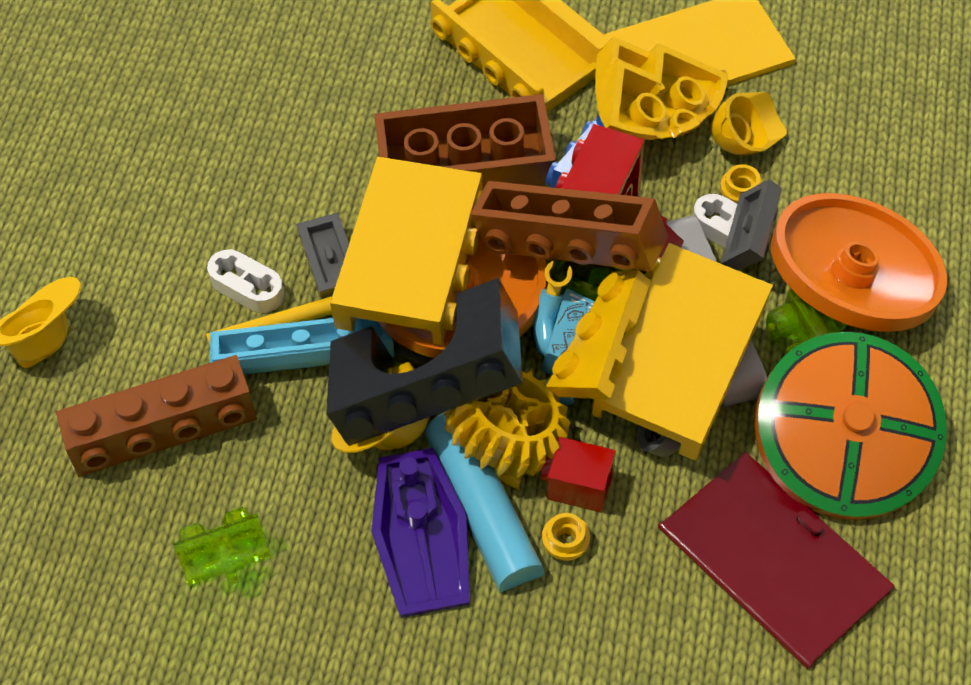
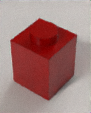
[541,437,616,513]

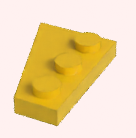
[545,270,651,399]

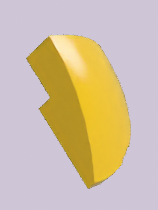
[595,36,728,140]

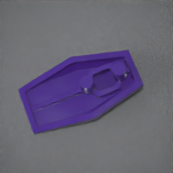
[371,448,470,618]

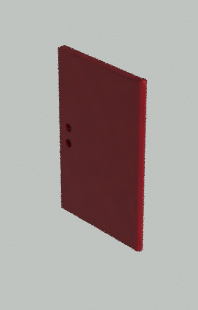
[658,452,895,669]

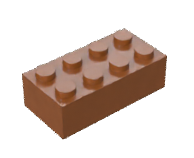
[374,94,556,189]

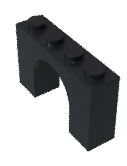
[326,278,523,446]

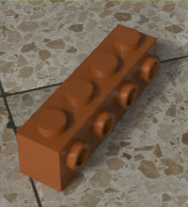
[470,181,668,272]
[55,355,257,477]

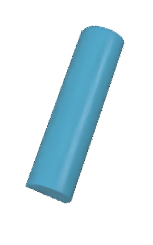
[210,318,395,375]
[425,413,544,593]

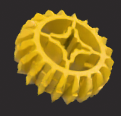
[443,369,571,479]

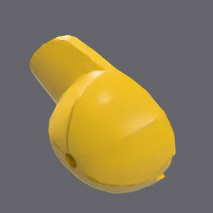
[712,92,787,155]

